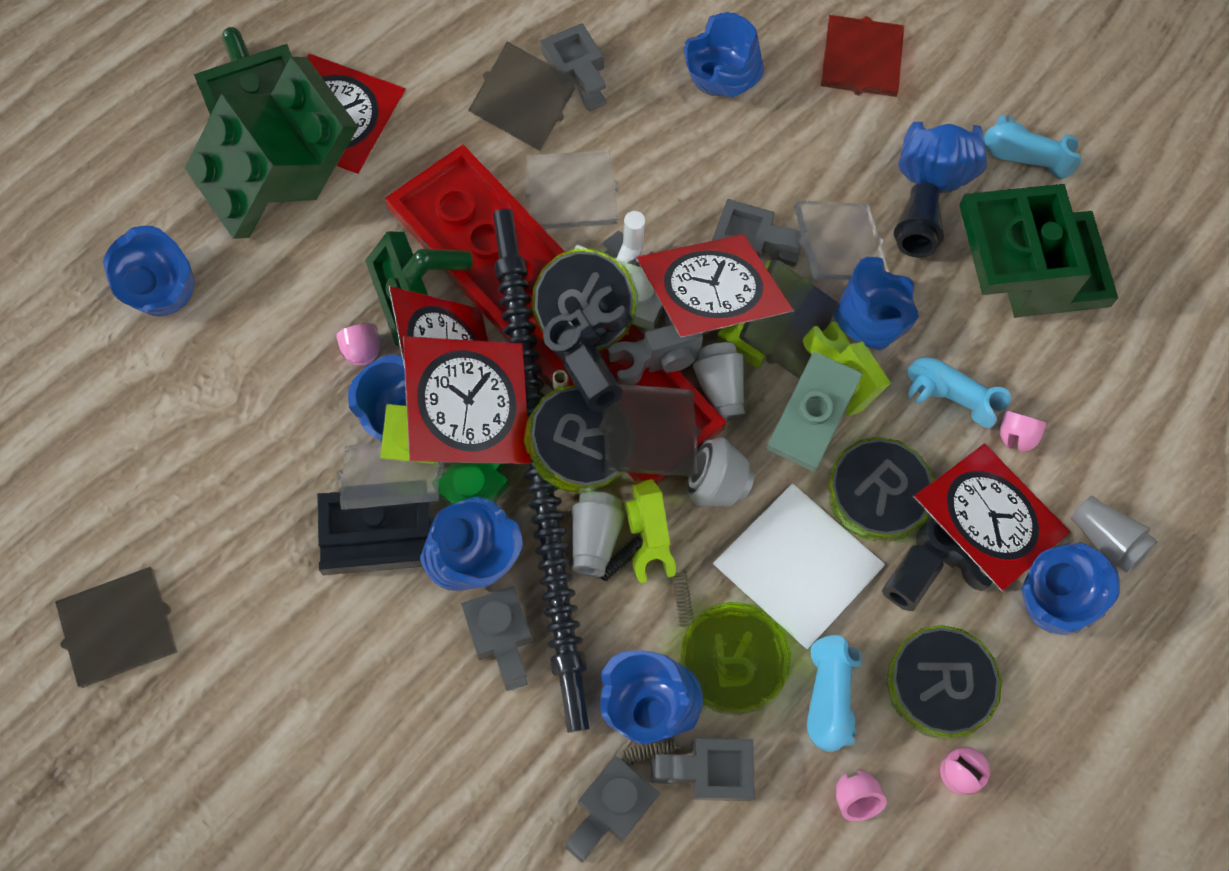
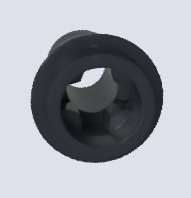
[894,183,944,258]

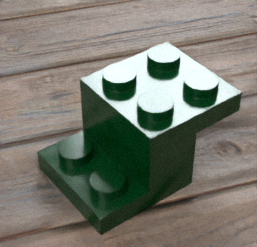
[185,56,358,239]
[959,184,1118,318]

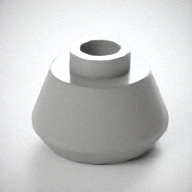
[686,437,754,507]

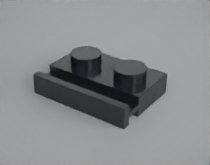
[317,484,431,576]

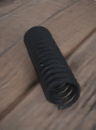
[600,535,643,581]

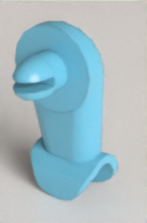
[984,114,1081,179]
[907,357,1011,428]
[807,635,862,752]

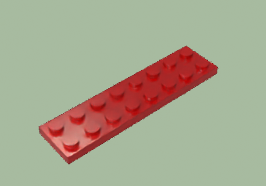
[385,144,727,485]

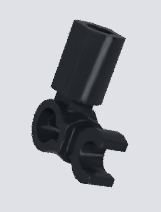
[543,285,633,412]
[882,517,993,611]

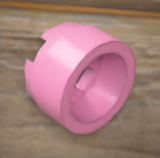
[336,323,381,365]
[1000,411,1047,452]
[940,747,990,795]
[835,769,887,821]

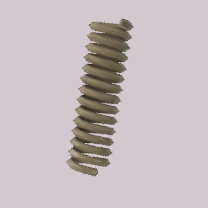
[552,370,569,392]
[672,569,695,627]
[621,736,681,766]

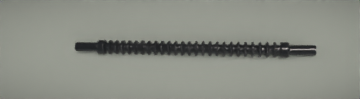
[493,209,590,733]

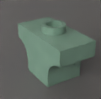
[766,351,862,473]

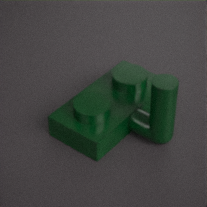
[194,27,292,115]
[365,231,473,346]

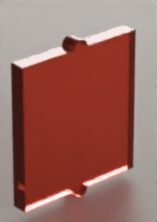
[820,15,905,97]

